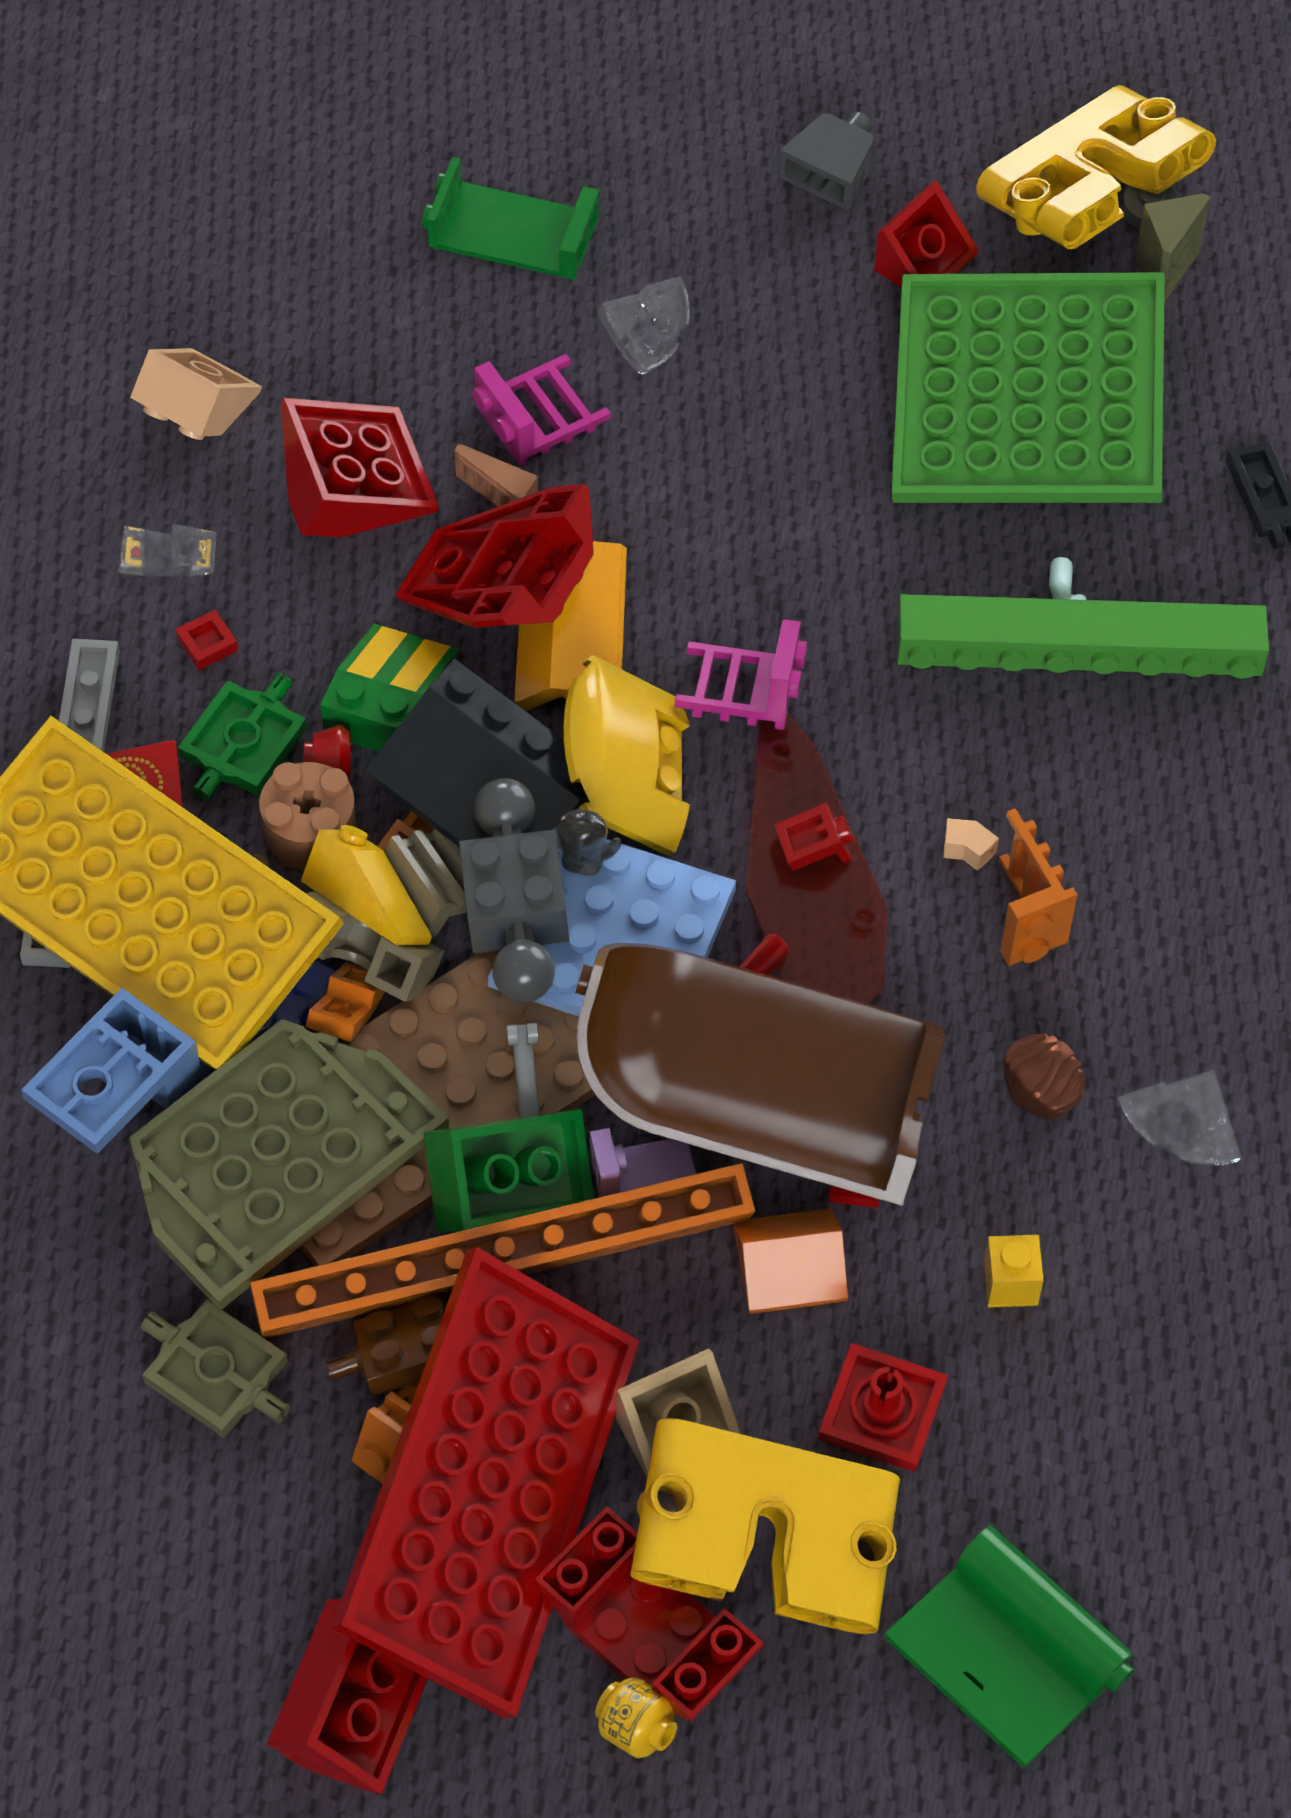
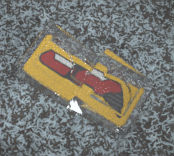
[118,524,217,576]

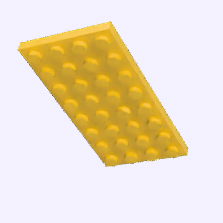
[0,716,344,1071]

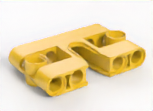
[976,85,1216,249]
[630,1418,900,1634]

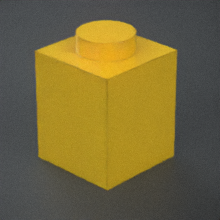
[984,1235,1044,1307]

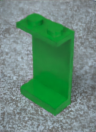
[422,157,599,280]

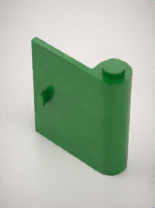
[883,1526,1135,1769]

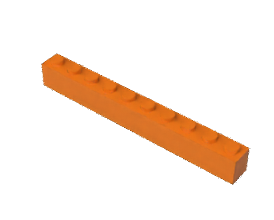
[250,1163,755,1339]

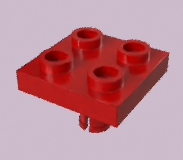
[818,1343,948,1473]

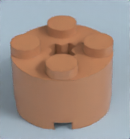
[259,762,357,871]

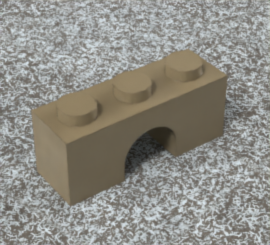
[307,891,445,1002]

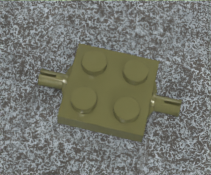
[141,1299,290,1438]

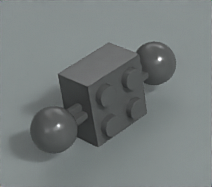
[459,778,569,1002]

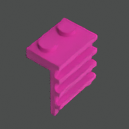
[471,354,611,466]
[675,619,807,730]

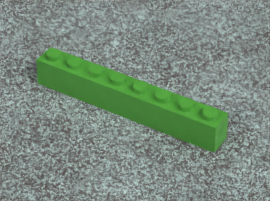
[898,594,1269,679]

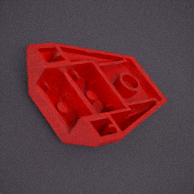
[395,483,594,628]

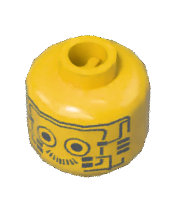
[595,1677,677,1758]

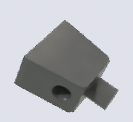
[779,112,875,210]

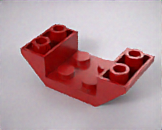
[535,1506,764,1722]

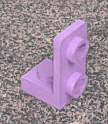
[590,1128,696,1198]

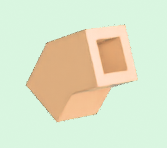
[943,818,999,871]

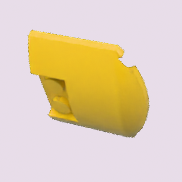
[564,655,690,856]

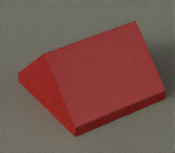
[874,181,979,288]

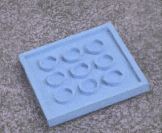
[488,825,736,1017]

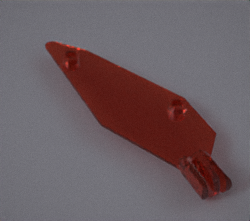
[746,712,888,1004]

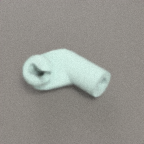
[1049,557,1087,600]

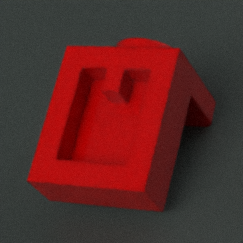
[774,803,854,871]

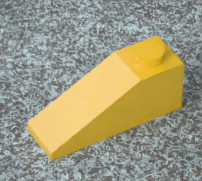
[301,825,432,946]

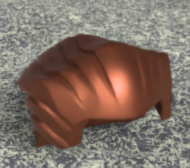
[1003,1034,1085,1121]

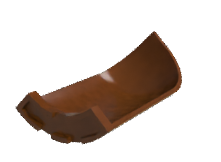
[575,943,945,1206]

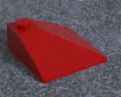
[280,398,440,538]

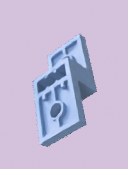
[21,988,212,1154]

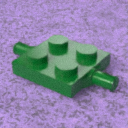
[178,673,307,801]

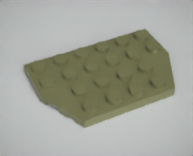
[129,1019,450,1311]

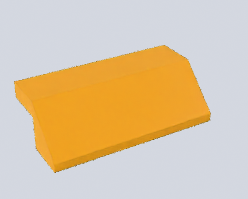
[514,541,627,710]

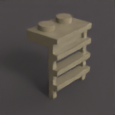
[383,829,467,944]

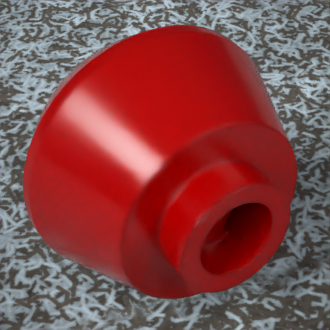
[303,724,352,782]

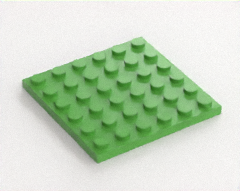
[892,272,1165,503]

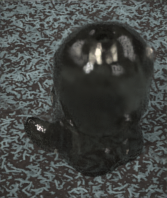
[553,809,621,876]

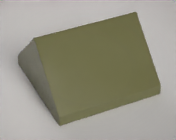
[1135,193,1211,303]

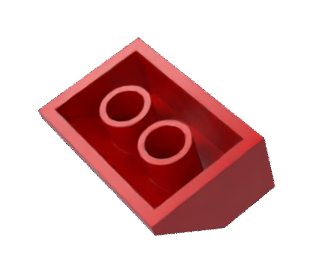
[267,1599,428,1794]

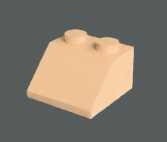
[130,348,262,440]

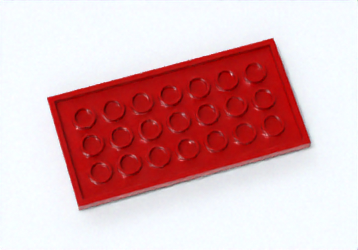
[331,1247,640,1719]

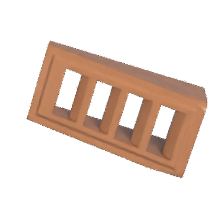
[454,444,538,507]

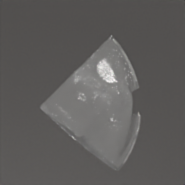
[597,276,689,375]
[1118,1070,1243,1165]

